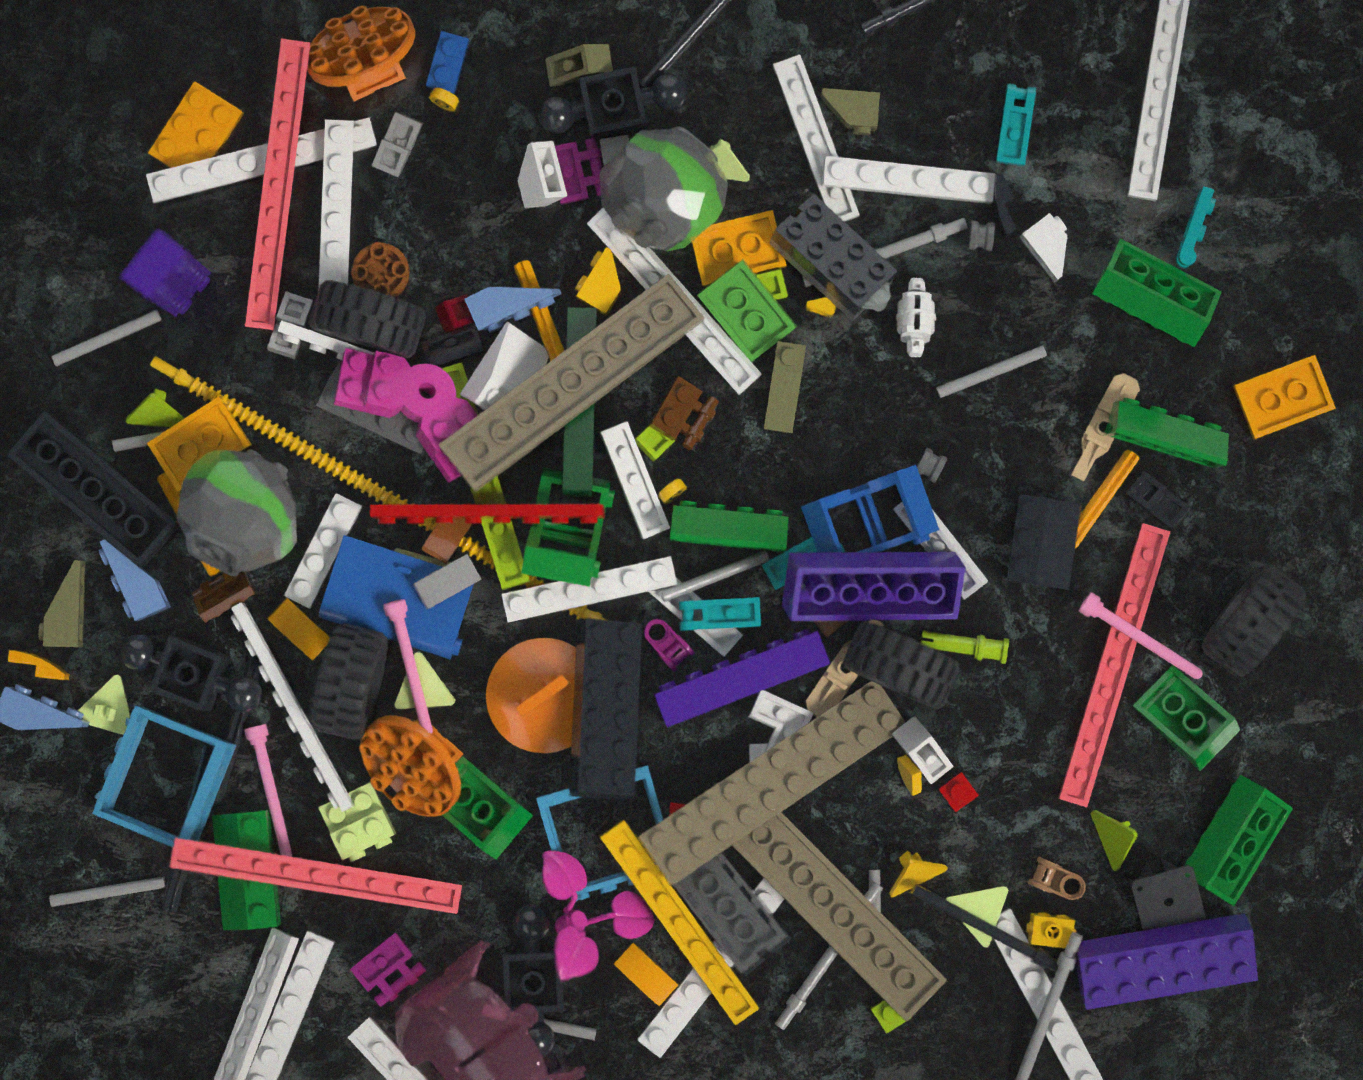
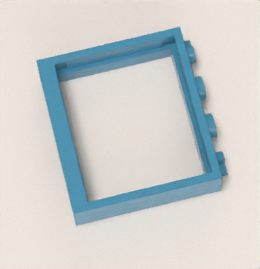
[92,706,236,847]
[536,765,664,901]

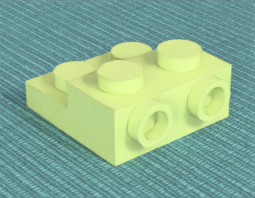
[319,782,396,862]

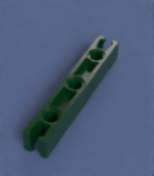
[563,307,597,497]

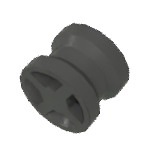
[968,221,995,251]
[917,448,947,483]

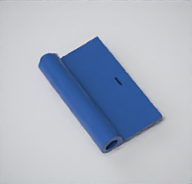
[318,535,474,660]

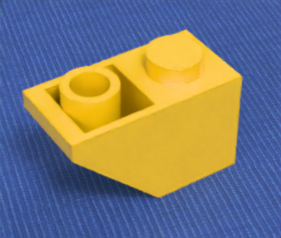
[575,247,621,317]

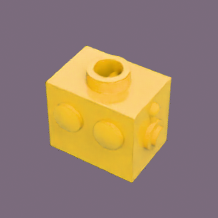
[1026,912,1076,948]

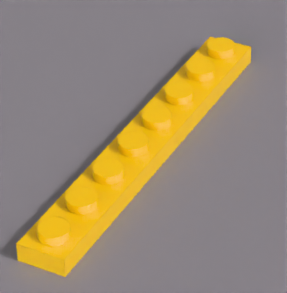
[600,820,759,1025]

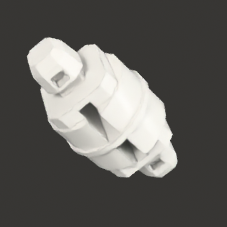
[896,278,936,357]

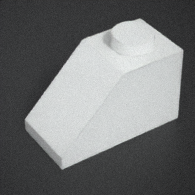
[518,141,567,208]
[1020,213,1067,283]
[892,716,954,784]

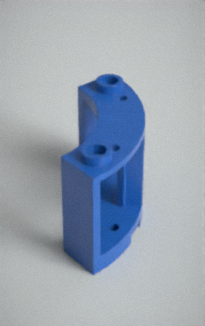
[801,465,939,553]

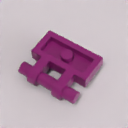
[555,138,603,205]
[350,932,426,1007]

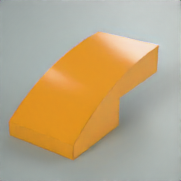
[267,598,330,661]
[8,650,70,680]
[614,943,679,1006]

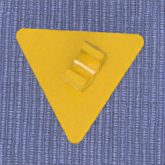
[889,851,948,897]

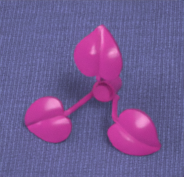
[542,851,654,980]

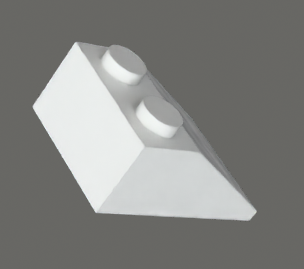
[460,322,549,411]

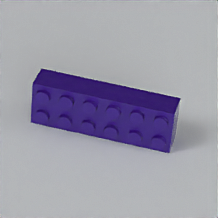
[121,230,211,317]
[782,552,966,621]
[655,628,830,727]
[1075,913,1258,1010]

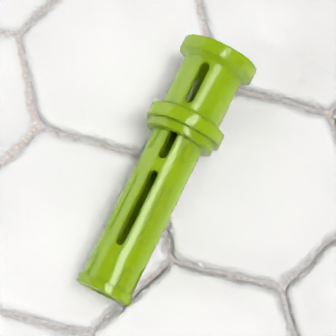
[921,630,1009,664]

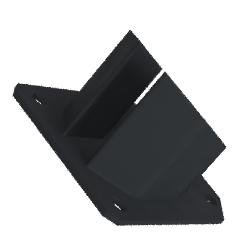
[1131,858,1206,931]

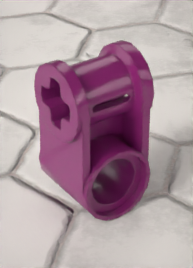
[644,619,695,672]

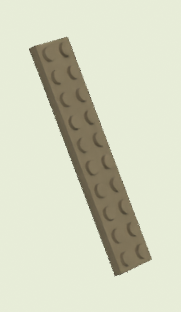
[439,274,704,492]
[638,681,906,886]
[731,812,947,1022]

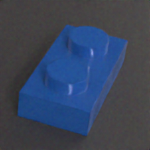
[426,31,469,94]

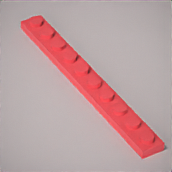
[245,39,310,330]
[1058,523,1170,807]
[169,838,462,914]

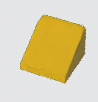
[806,297,836,318]

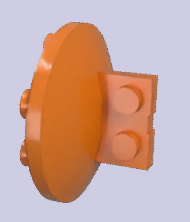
[307,6,415,101]
[486,638,576,753]
[359,716,463,817]

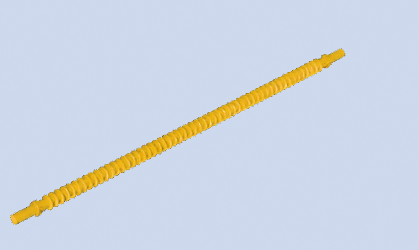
[150,356,606,620]

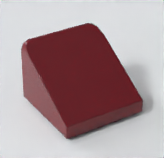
[435,294,474,333]

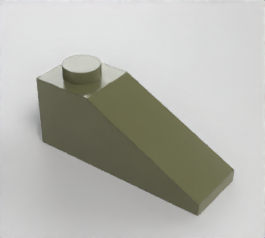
[764,341,806,433]
[39,560,85,647]

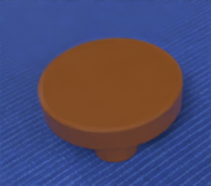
[351,242,410,298]

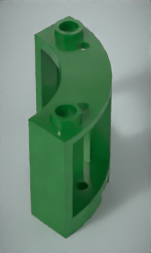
[521,468,615,587]

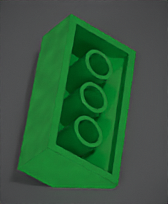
[1092,238,1222,347]
[1104,398,1229,468]
[670,501,788,552]
[1185,775,1293,906]
[212,809,281,930]

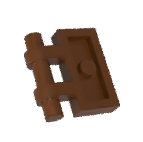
[649,376,719,450]
[191,572,255,623]

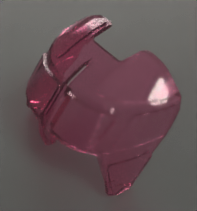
[395,940,586,1080]

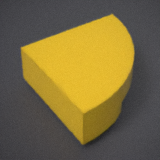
[897,755,922,796]

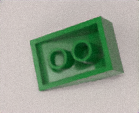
[1133,665,1240,771]
[442,756,533,860]

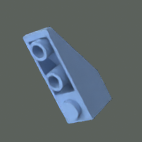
[465,287,561,333]
[99,539,171,621]
[0,684,90,730]

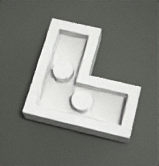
[748,690,813,752]

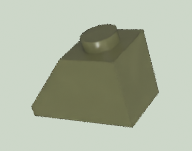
[545,44,613,86]
[821,88,880,135]

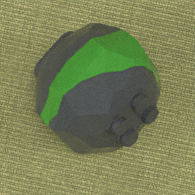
[600,127,728,251]
[177,450,297,576]

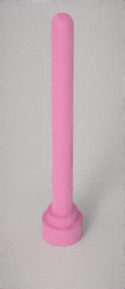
[1078,592,1203,679]
[383,599,433,734]
[244,724,292,857]

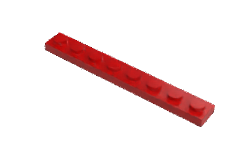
[370,504,605,524]

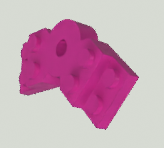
[333,348,478,483]

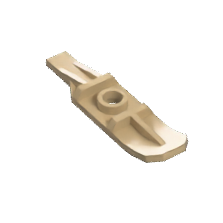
[1071,373,1140,481]
[805,620,884,717]

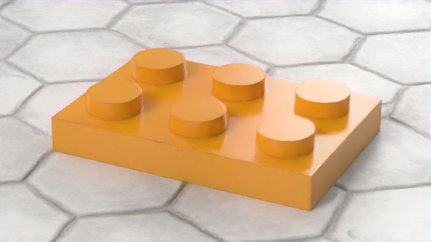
[148,81,244,168]
[692,210,786,287]
[1233,355,1336,440]
[147,396,252,492]

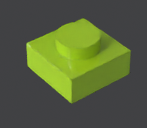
[756,268,788,300]
[635,426,675,462]
[871,1000,911,1034]

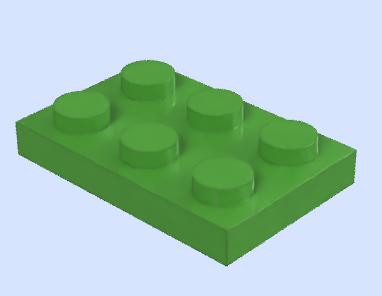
[697,259,796,362]

